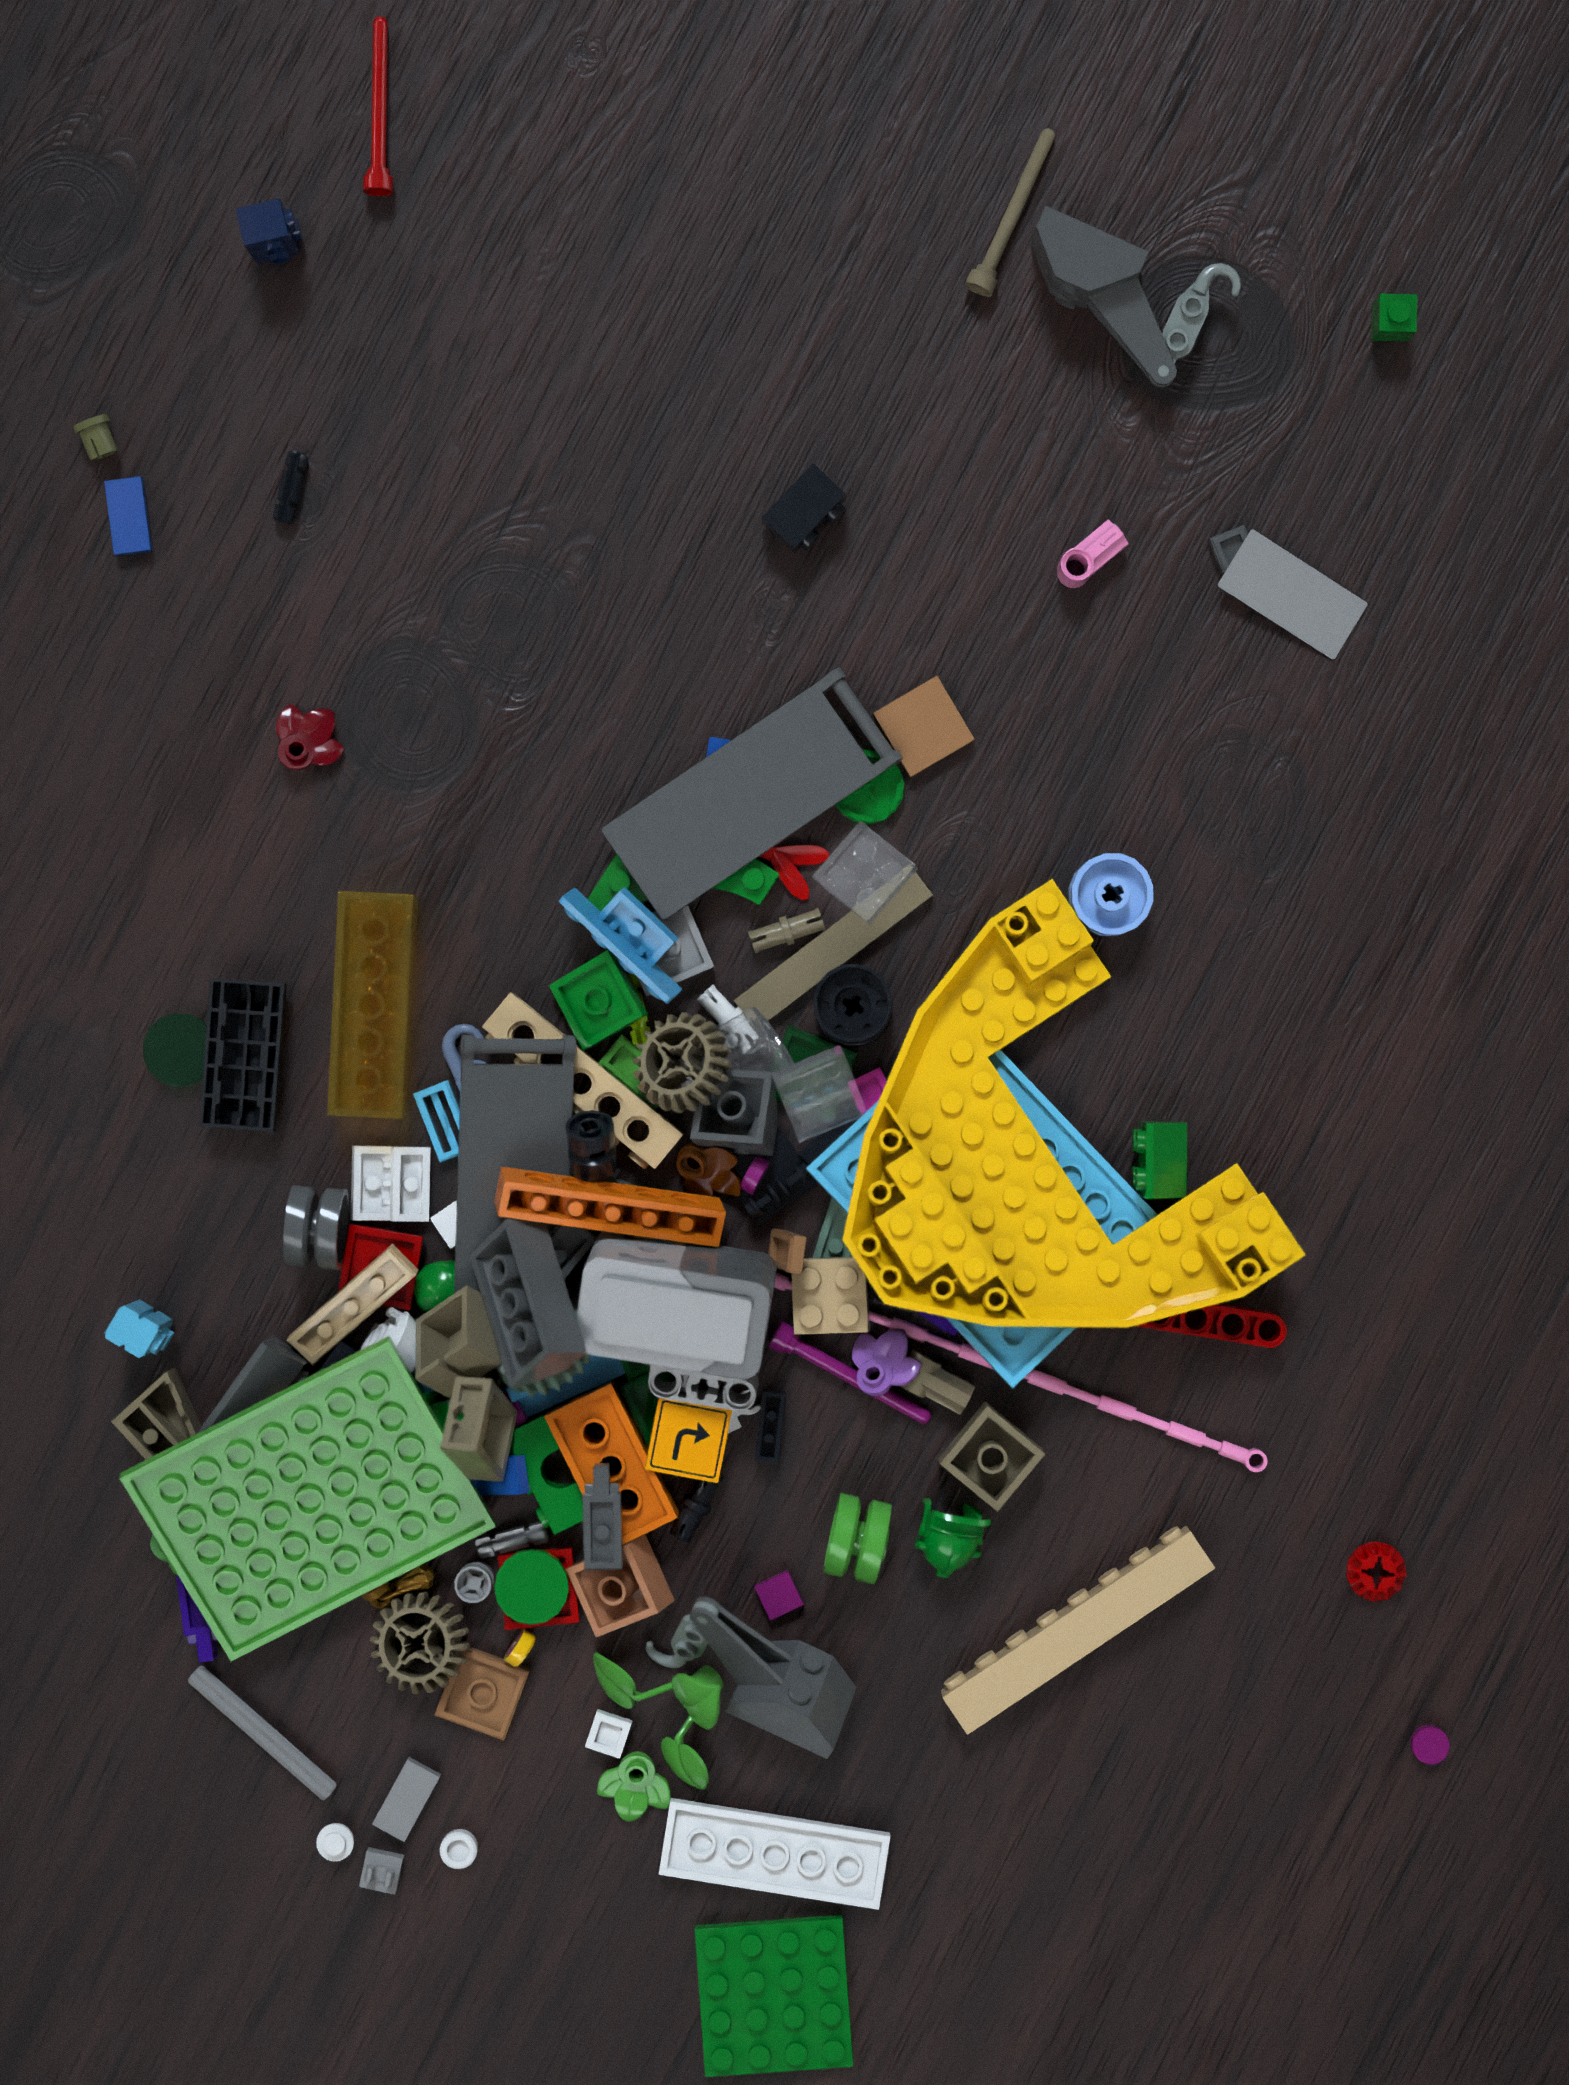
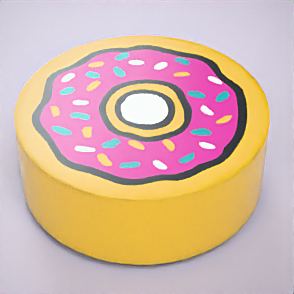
[504,1629,536,1667]

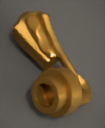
[361,1564,434,1609]

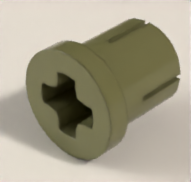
[73,414,118,461]

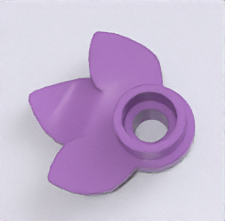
[852,1329,922,1396]

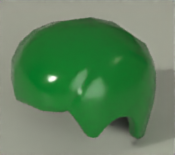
[414,1260,455,1312]

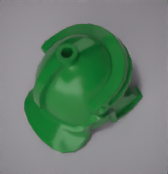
[914,1498,991,1578]

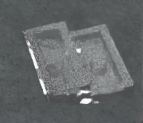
[704,1007,798,1084]
[771,1045,867,1143]

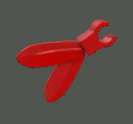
[760,845,830,900]

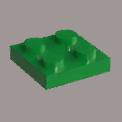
[549,950,648,1050]

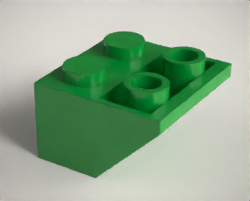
[1131,1121,1187,1199]

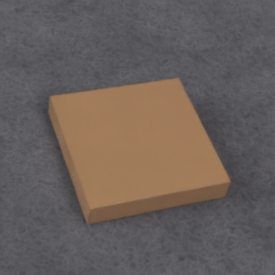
[873,676,975,778]
[435,1647,530,1741]

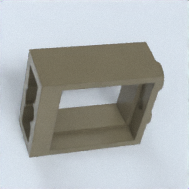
[440,1376,518,1482]

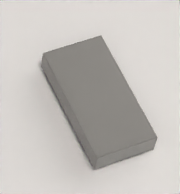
[372,1757,441,1842]

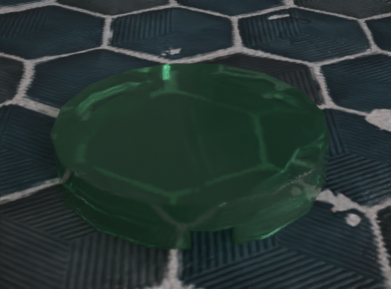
[143,1013,207,1087]

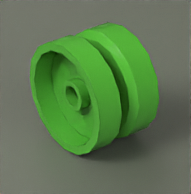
[823,1492,892,1585]

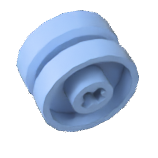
[1068,853,1153,936]

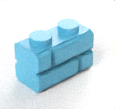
[105,1299,175,1358]

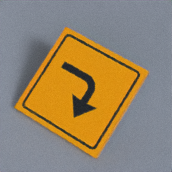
[644,1397,732,1483]

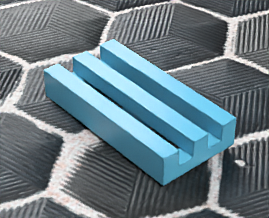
[413,1080,460,1163]

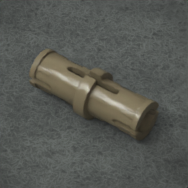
[748,908,826,954]

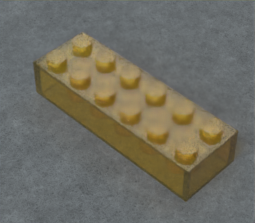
[327,891,418,1119]

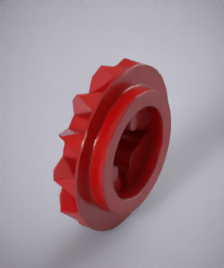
[1346,1542,1407,1602]

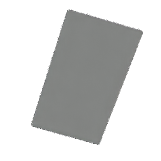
[1218,529,1368,659]

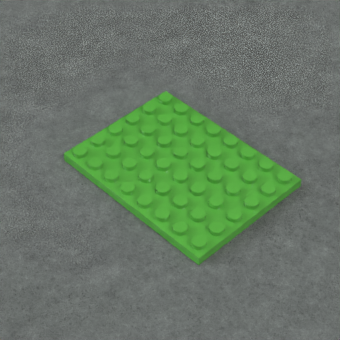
[119,1336,496,1661]

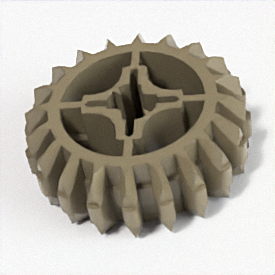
[632,1012,733,1114]
[369,1592,470,1694]

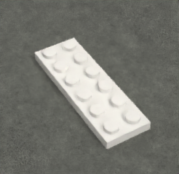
[659,1798,890,1910]

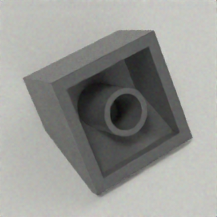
[690,1067,778,1156]

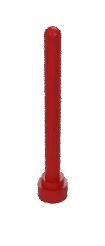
[363,16,393,196]

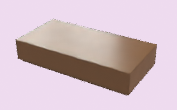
[768,1228,806,1274]

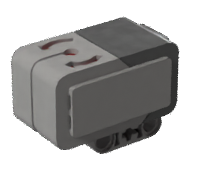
[577,1231,777,1411]

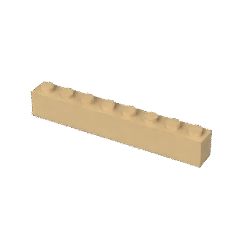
[941,1526,1215,1735]

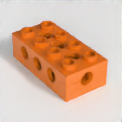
[544,1379,679,1545]

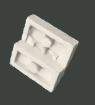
[351,1146,431,1222]

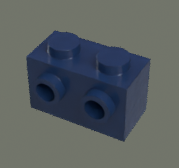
[235,198,303,264]

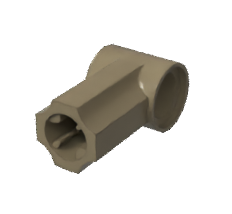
[901,1349,975,1415]

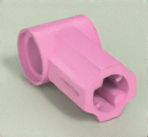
[1057,519,1129,588]

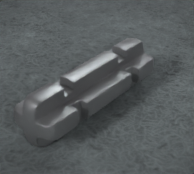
[475,1521,548,1558]

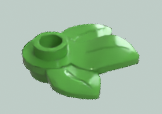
[597,1751,671,1822]

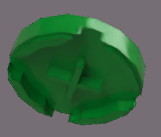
[835,750,904,824]
[494,1549,569,1625]

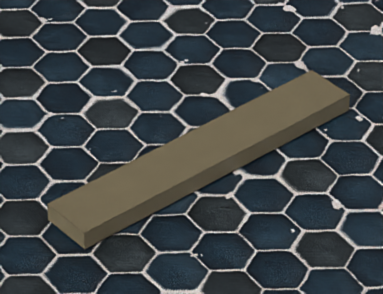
[734,866,933,1030]

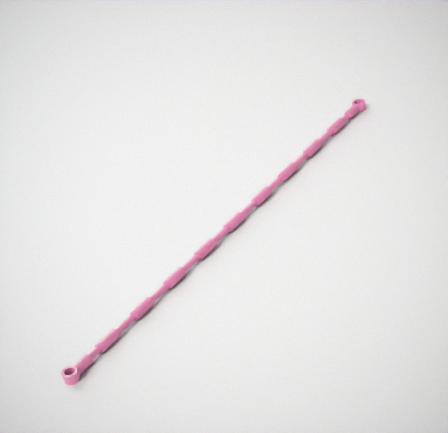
[774,1273,1268,1472]

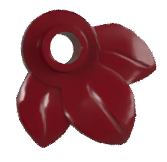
[276,704,344,771]

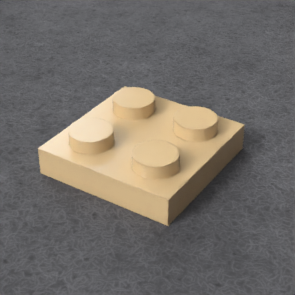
[791,1257,870,1335]

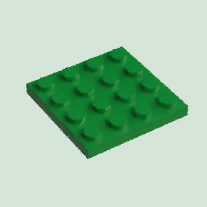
[695,1915,853,2077]

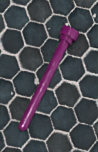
[768,1321,931,1424]

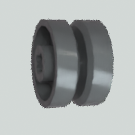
[283,1185,349,1270]

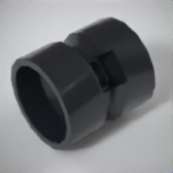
[565,1110,618,1182]

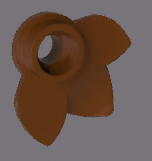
[677,1144,742,1197]

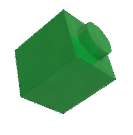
[1371,293,1417,341]

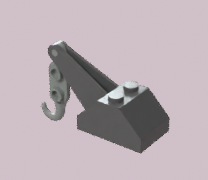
[1031,206,1241,388]
[645,1597,857,1759]

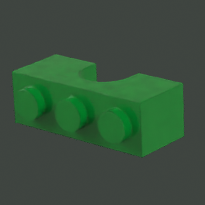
[509,1411,583,1535]

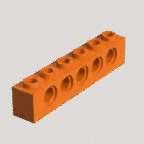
[494,1166,726,1247]

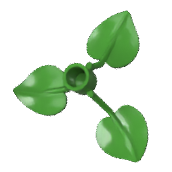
[593,1651,724,1790]

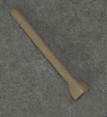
[965,128,1055,297]

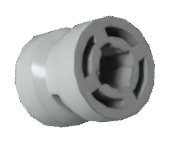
[454,1561,495,1603]

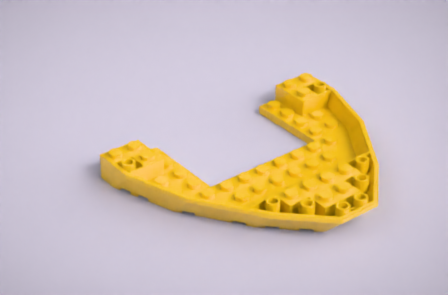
[842,879,1306,1328]

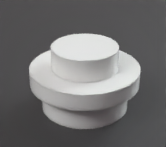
[316,1823,354,1861]

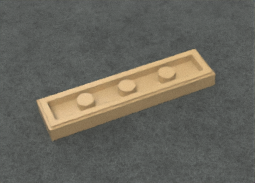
[286,1244,418,1366]

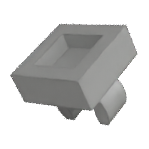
[359,1847,405,1895]

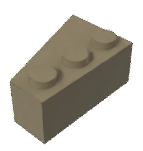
[111,1367,202,1460]

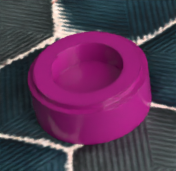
[740,1156,770,1195]
[1410,1725,1450,1765]

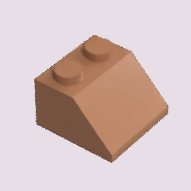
[566,1534,675,1637]

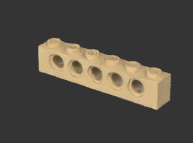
[482,992,685,1169]

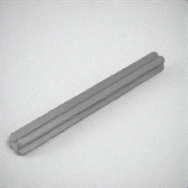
[188,1666,336,1800]

